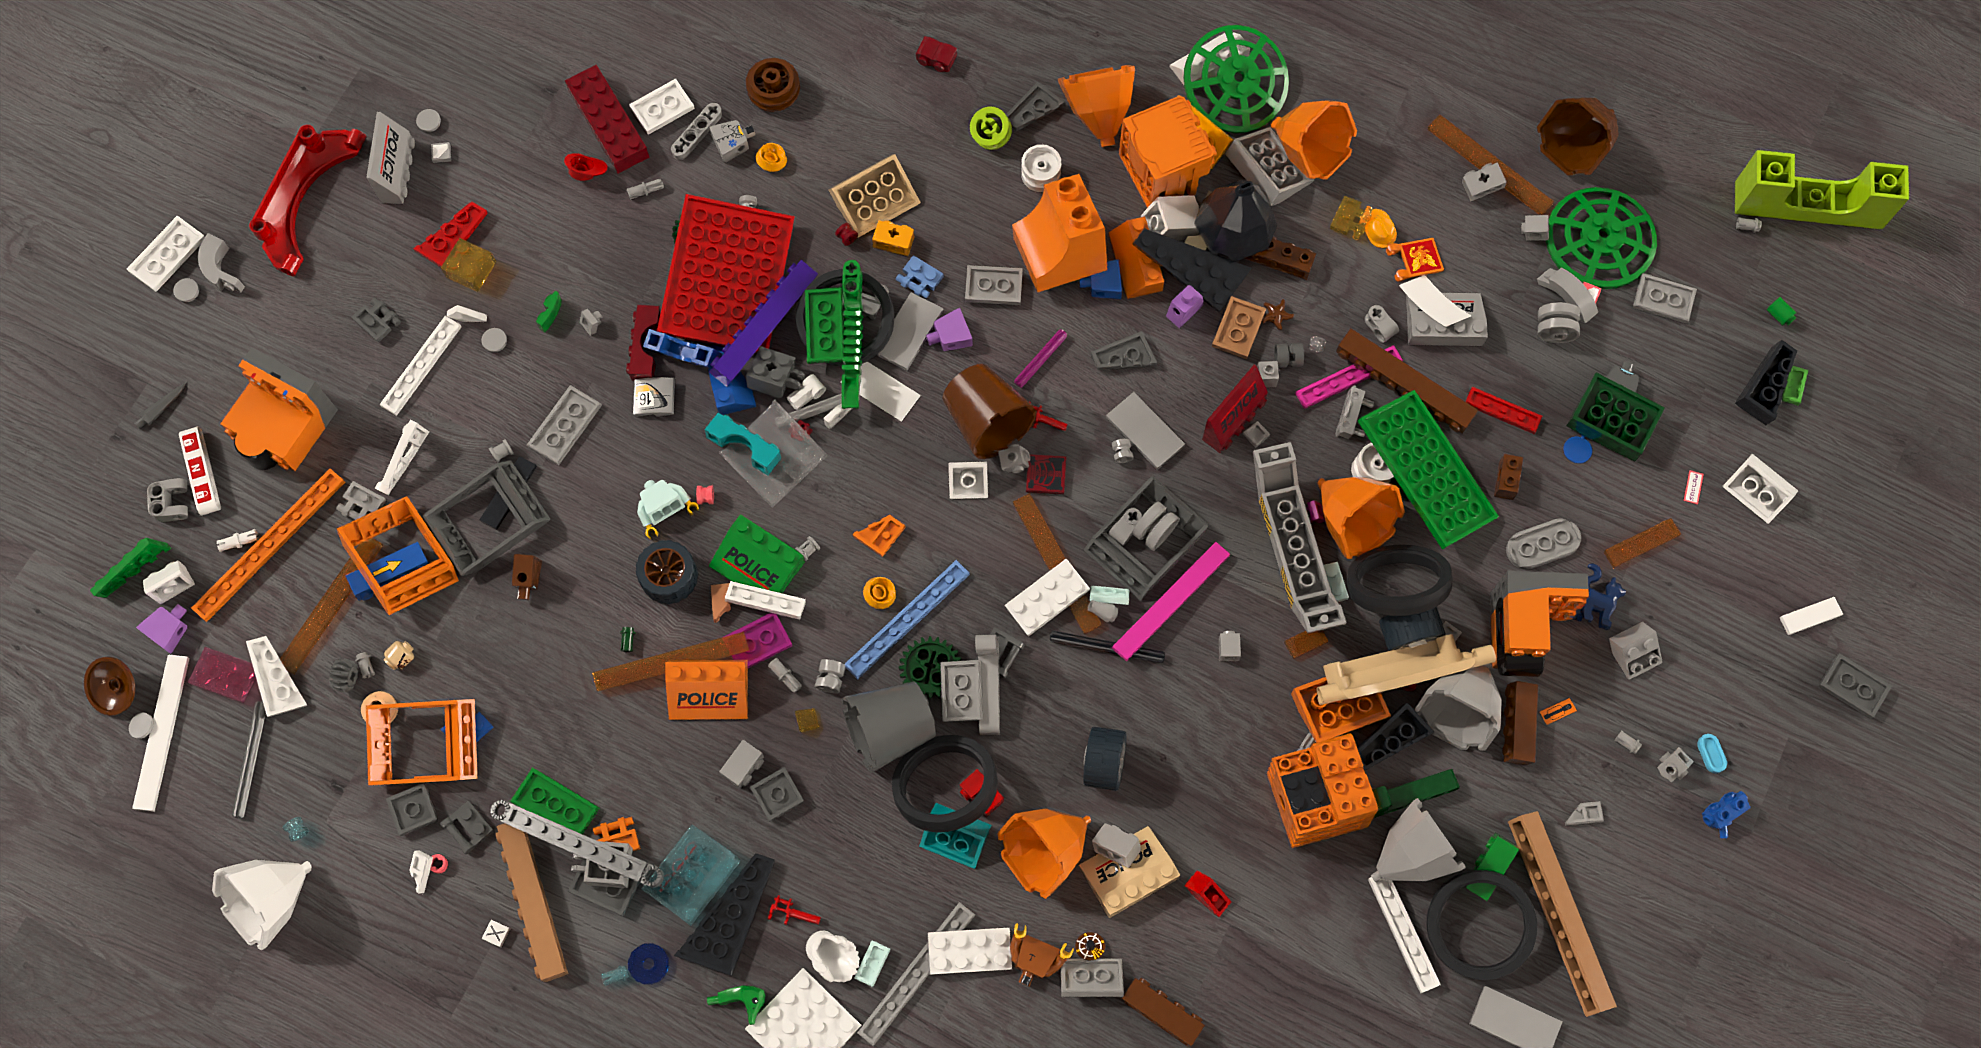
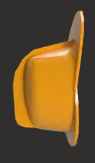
[1361,209,1397,248]

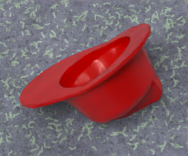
[564,153,608,181]

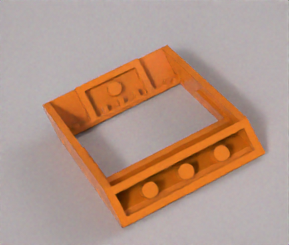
[337,496,459,615]
[366,699,478,785]

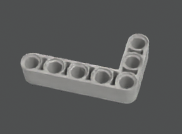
[975,635,1000,735]

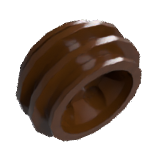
[746,58,800,112]

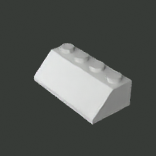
[1170,32,1250,91]

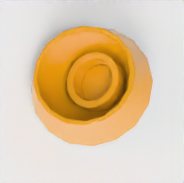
[756,143,787,172]
[863,577,896,609]

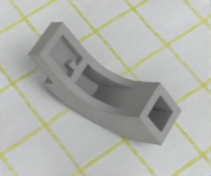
[198,233,245,293]
[1537,268,1598,323]

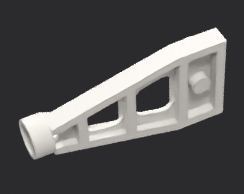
[375,420,429,495]

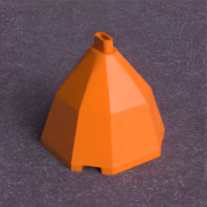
[1058,65,1135,147]
[1271,101,1357,180]
[1318,477,1405,559]
[997,809,1091,899]

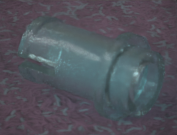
[601,965,629,986]

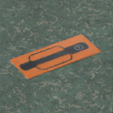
[1540,698,1577,725]

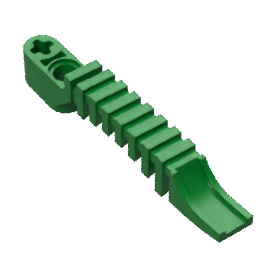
[842,260,863,409]

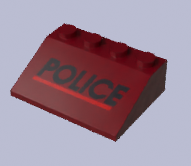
[1202,365,1268,453]

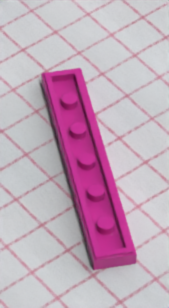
[1295,345,1403,409]

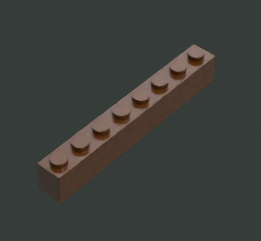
[1336,328,1478,434]

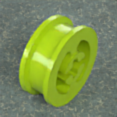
[970,107,1012,150]

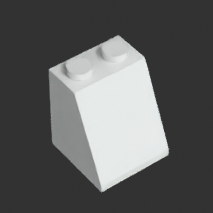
[1141,195,1199,241]

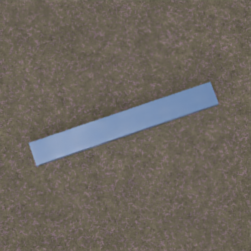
[844,560,970,680]

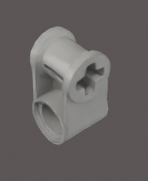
[1365,305,1399,343]
[1108,508,1142,546]

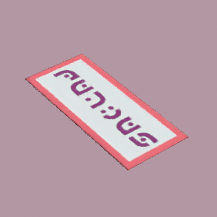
[1684,470,1704,504]

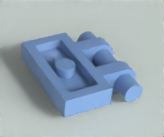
[896,255,944,299]

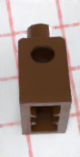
[512,554,542,600]

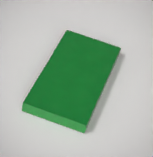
[805,287,845,364]
[510,767,600,834]

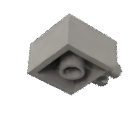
[571,841,633,888]

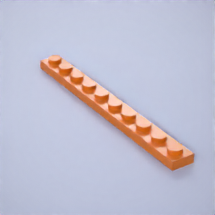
[191,469,345,622]

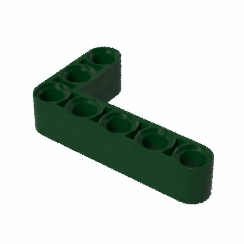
[1372,769,1460,818]

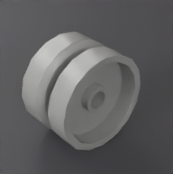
[1537,302,1580,343]
[1132,501,1180,551]

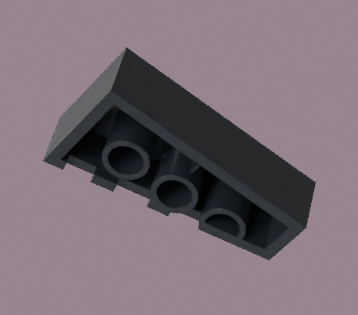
[1735,340,1797,426]

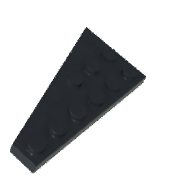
[1132,228,1252,312]
[674,853,775,977]

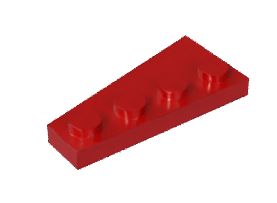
[413,201,488,269]

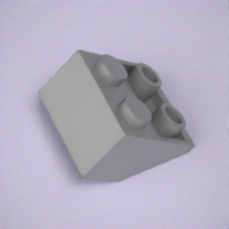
[1609,622,1663,680]

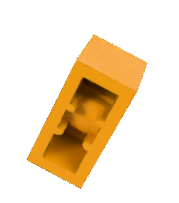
[872,220,914,256]

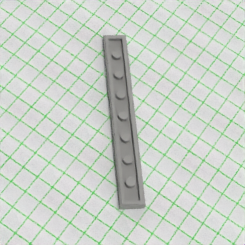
[857,902,975,1046]

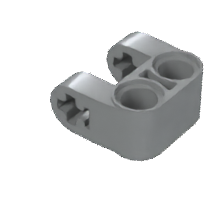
[147,478,188,522]

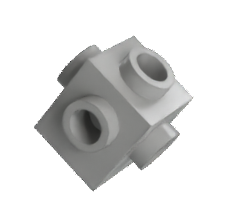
[999,444,1030,473]
[1657,747,1694,782]

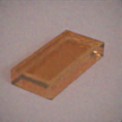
[1284,630,1328,659]

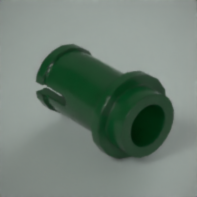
[620,627,636,652]

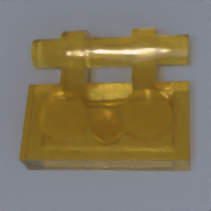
[1330,196,1373,240]

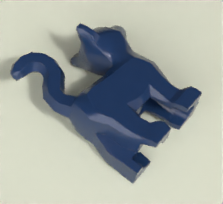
[1572,563,1626,630]

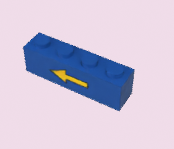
[346,542,429,601]

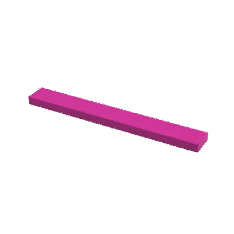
[1112,542,1230,662]

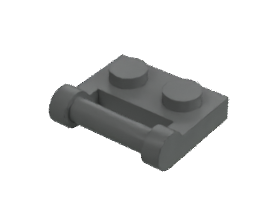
[975,627,1025,678]
[440,801,494,854]

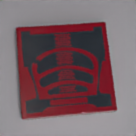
[1026,454,1066,494]

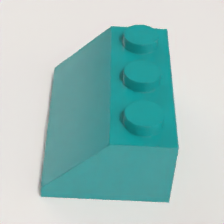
[919,803,992,869]

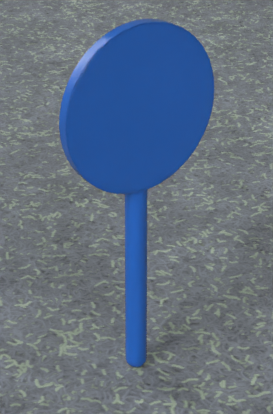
[1563,435,1592,463]

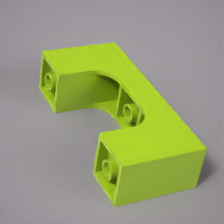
[1735,150,1909,229]

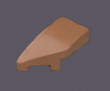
[711,583,731,623]

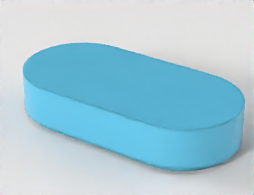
[1697,734,1727,773]

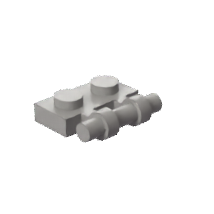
[336,481,387,520]

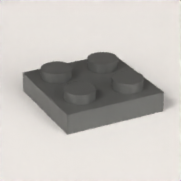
[750,767,804,822]
[386,783,439,836]

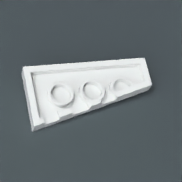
[246,636,307,717]

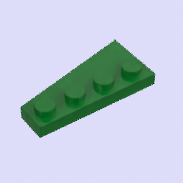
[90,537,172,598]

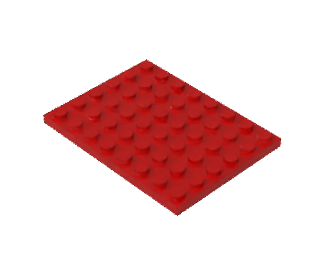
[657,194,795,354]

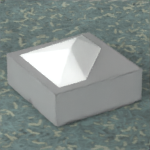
[431,142,451,163]

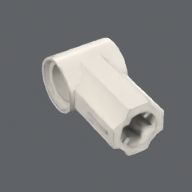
[787,374,826,410]

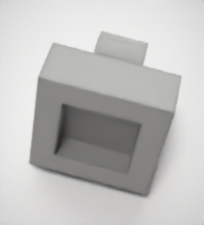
[580,309,602,336]

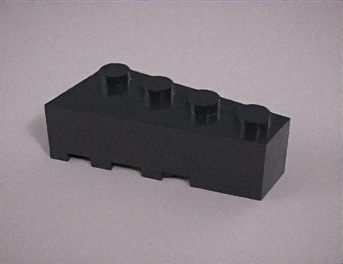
[1357,703,1434,771]

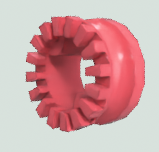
[430,854,448,874]

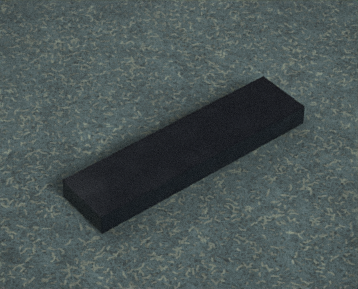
[479,456,537,530]

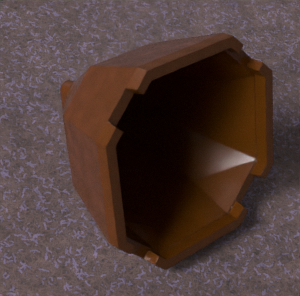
[1537,98,1619,175]

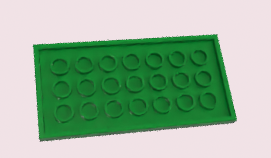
[1358,390,1499,550]

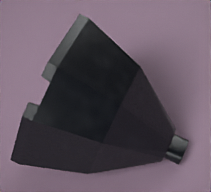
[1194,180,1277,261]

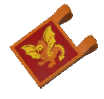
[1386,238,1444,282]

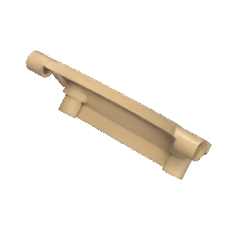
[1317,634,1496,705]

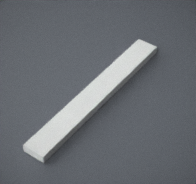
[132,655,190,812]

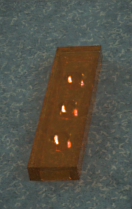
[1604,518,1681,568]

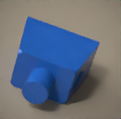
[1079,259,1122,299]

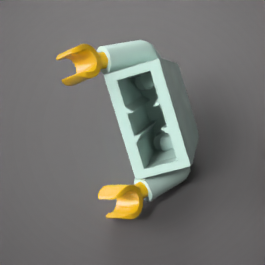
[637,480,699,539]

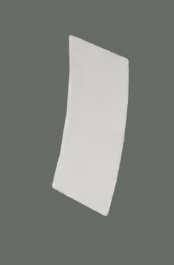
[1399,275,1471,327]

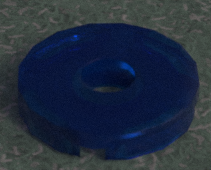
[628,943,669,985]

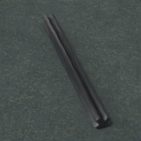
[1050,631,1165,663]

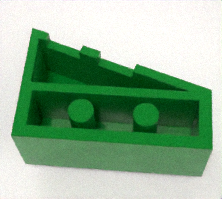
[1465,832,1519,901]

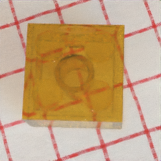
[441,238,496,292]

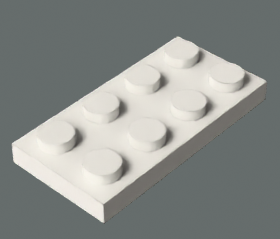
[127,216,205,292]
[1005,559,1090,637]
[928,928,1012,975]

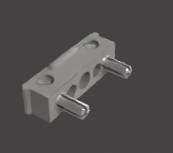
[1335,385,1374,439]

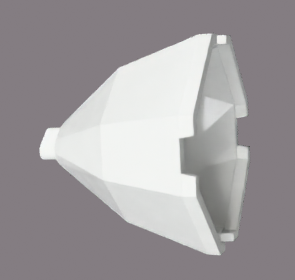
[212,860,311,950]

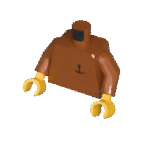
[1010,923,1074,987]

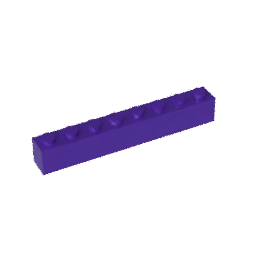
[709,260,818,387]

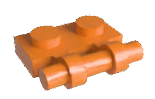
[593,817,640,852]

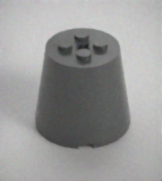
[842,681,936,773]

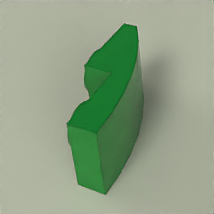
[536,291,562,333]

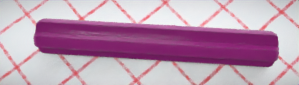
[1014,329,1067,388]

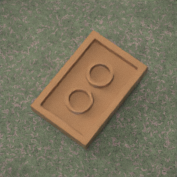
[1212,296,1266,359]

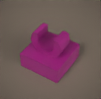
[1306,500,1326,524]

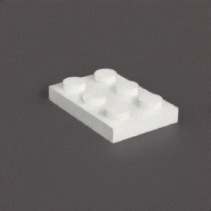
[629,79,695,135]

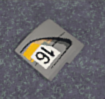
[633,377,675,417]

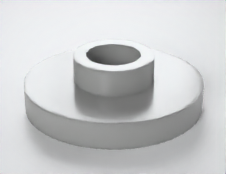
[416,109,441,132]
[173,278,199,302]
[481,328,507,352]
[129,713,154,739]

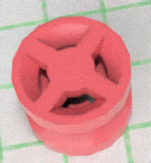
[696,485,714,505]

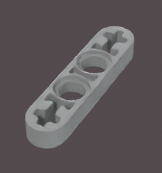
[671,103,722,160]

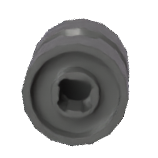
[1274,343,1304,368]

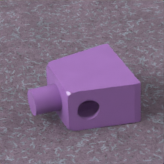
[1166,285,1204,328]
[926,308,973,351]
[136,604,187,654]

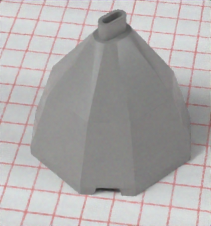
[1415,663,1501,751]
[1371,798,1466,882]

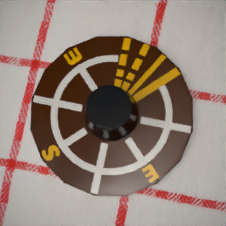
[1075,932,1106,961]

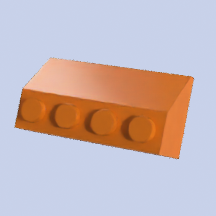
[1109,217,1164,299]

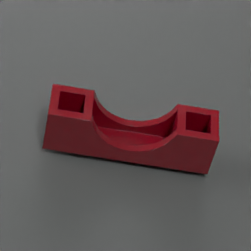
[626,305,661,381]

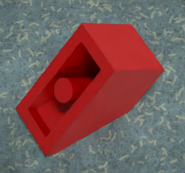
[1184,870,1231,917]

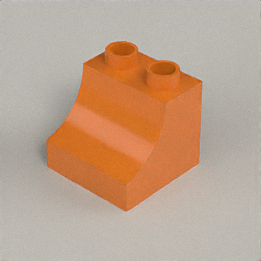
[1012,174,1107,292]

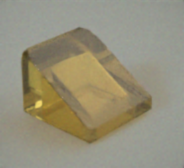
[795,708,820,733]

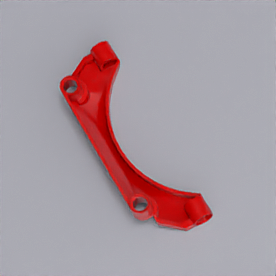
[249,125,367,277]

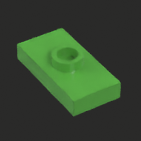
[1781,366,1808,406]

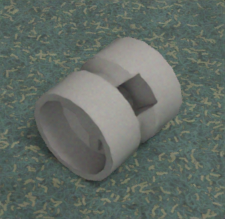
[815,659,846,693]

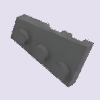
[1006,82,1065,132]
[1090,331,1157,370]

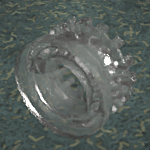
[1308,336,1327,352]

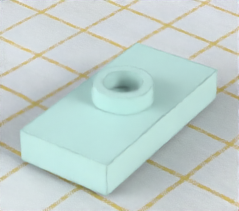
[1090,586,1129,605]
[854,941,891,987]

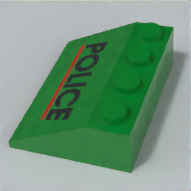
[709,514,805,594]

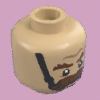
[384,641,414,670]

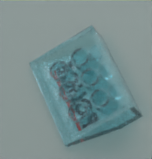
[642,824,741,926]

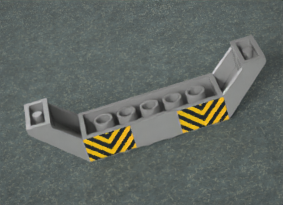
[1253,442,1346,633]

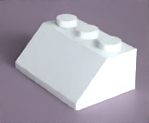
[1723,454,1798,524]

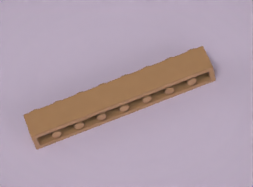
[496,823,568,982]

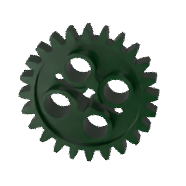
[899,636,961,700]

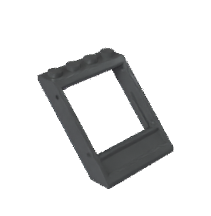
[423,460,550,576]
[1084,476,1210,601]

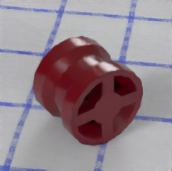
[835,223,858,246]

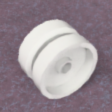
[1021,145,1061,192]
[1351,443,1394,484]

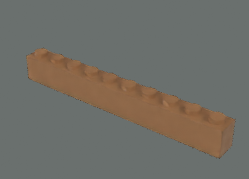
[1508,811,1617,1017]

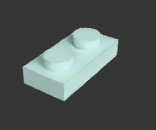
[1323,562,1349,602]

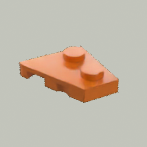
[853,515,905,557]

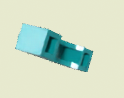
[705,413,781,476]

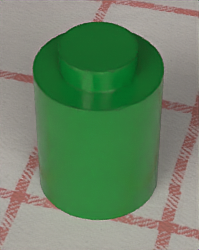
[1766,297,1797,326]

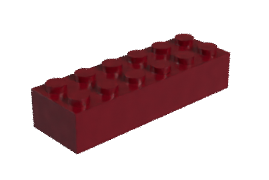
[564,65,650,174]

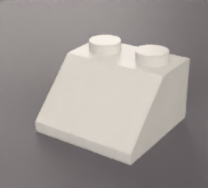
[143,560,195,605]

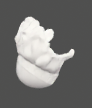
[806,931,860,982]

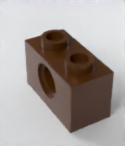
[1494,454,1523,500]

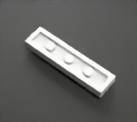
[725,581,806,619]

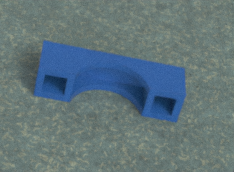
[643,329,723,370]

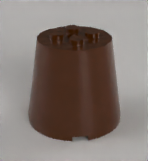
[943,364,1036,459]

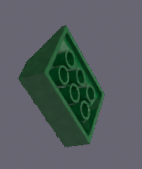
[1566,372,1665,462]

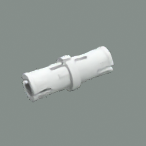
[217,529,259,552]

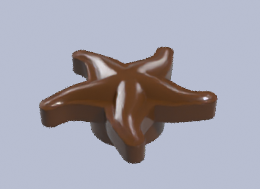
[1262,299,1294,330]

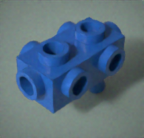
[1702,791,1751,838]

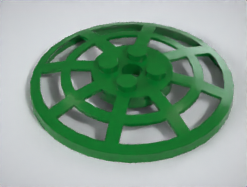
[1183,25,1289,133]
[1546,187,1657,289]

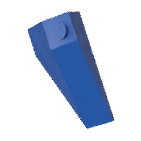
[707,345,756,415]

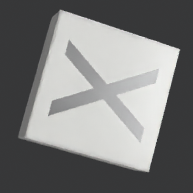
[482,920,510,947]

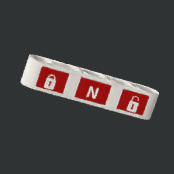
[179,426,221,516]

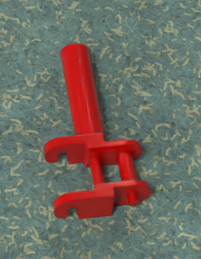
[1029,401,1068,431]
[768,895,821,925]

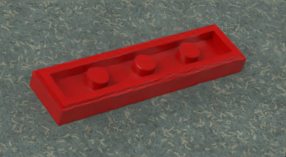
[1465,387,1542,434]

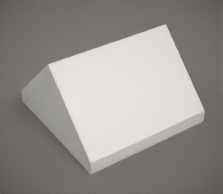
[949,462,988,499]

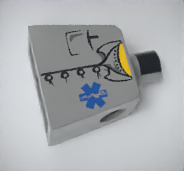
[709,120,755,163]

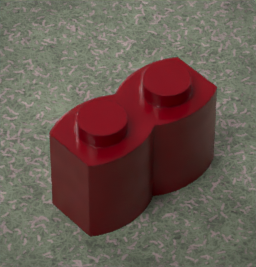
[916,36,957,72]

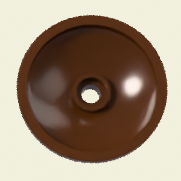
[84,656,135,715]

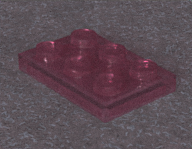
[188,647,256,703]

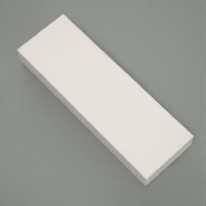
[1780,597,1843,635]

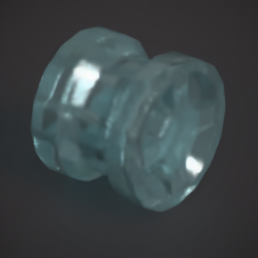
[283,817,309,842]

